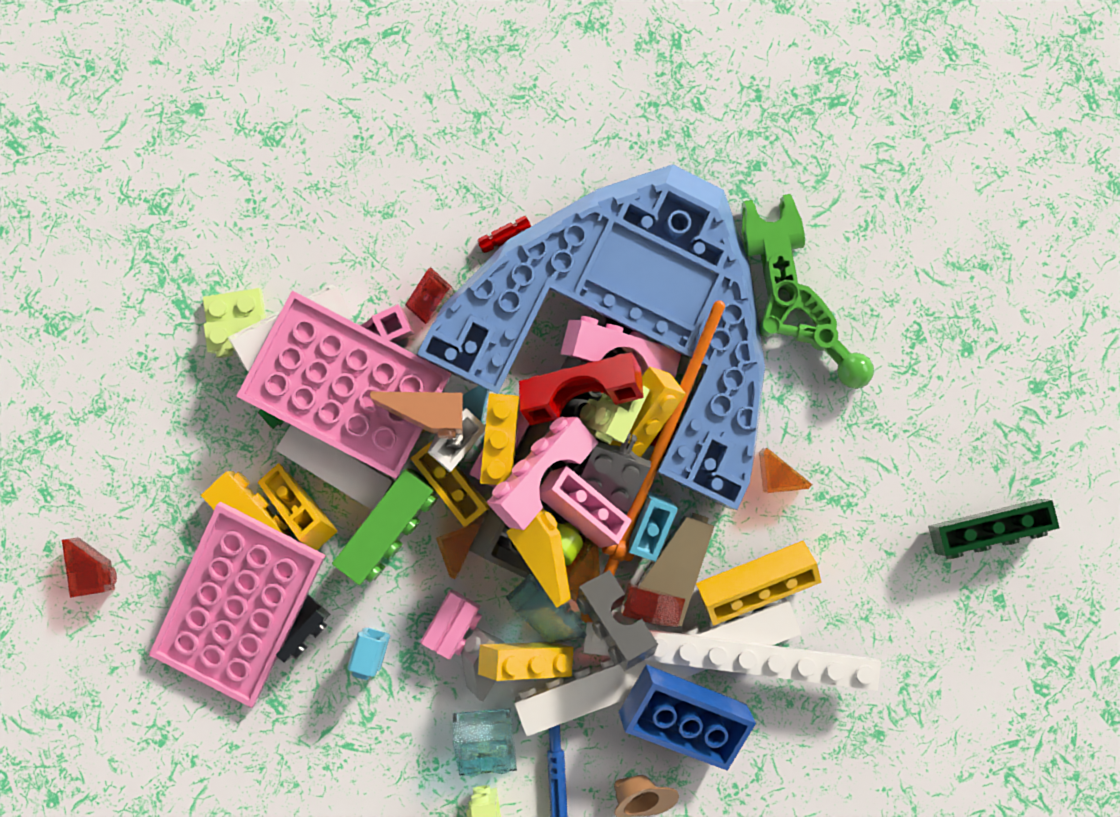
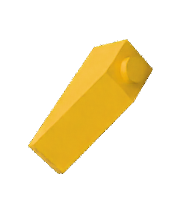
[258,463,338,550]
[506,508,571,608]

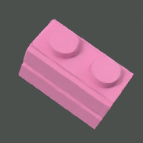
[420,589,482,659]

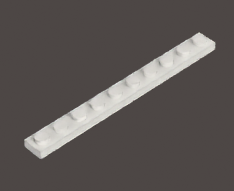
[583,622,881,691]

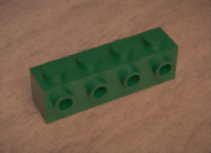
[928,499,1060,559]

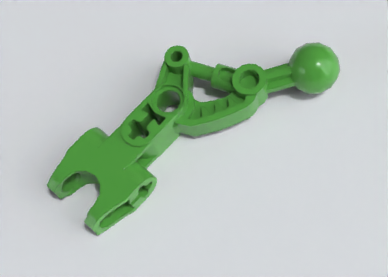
[741,194,874,389]

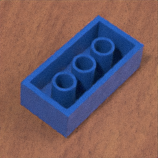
[618,664,756,771]

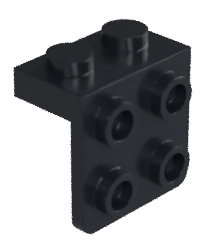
[276,594,331,663]

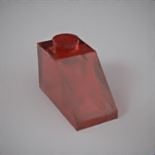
[62,537,117,598]
[621,583,685,627]

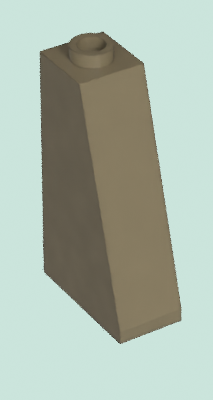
[625,513,714,626]

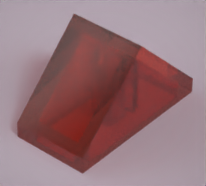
[405,267,455,324]

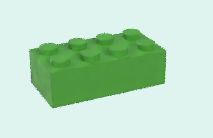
[332,469,439,586]

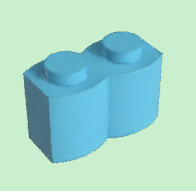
[348,628,390,680]

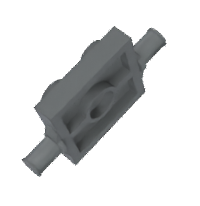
[579,433,651,512]

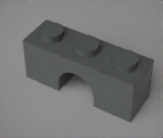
[576,570,658,672]

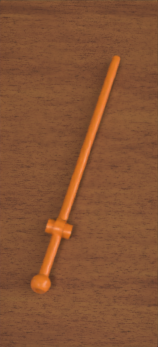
[581,300,725,623]

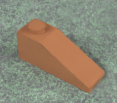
[370,391,463,439]

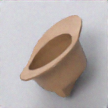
[614,775,679,817]

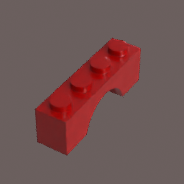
[519,352,644,426]

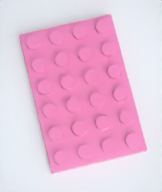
[236,291,452,479]
[149,502,326,708]

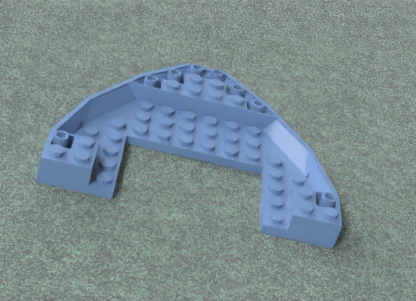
[417,164,765,510]

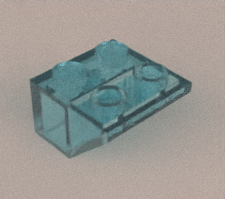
[506,573,587,644]
[453,708,517,776]

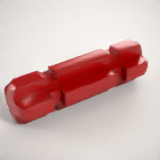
[477,216,531,253]

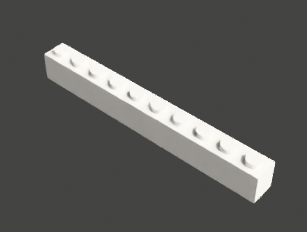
[514,598,801,737]

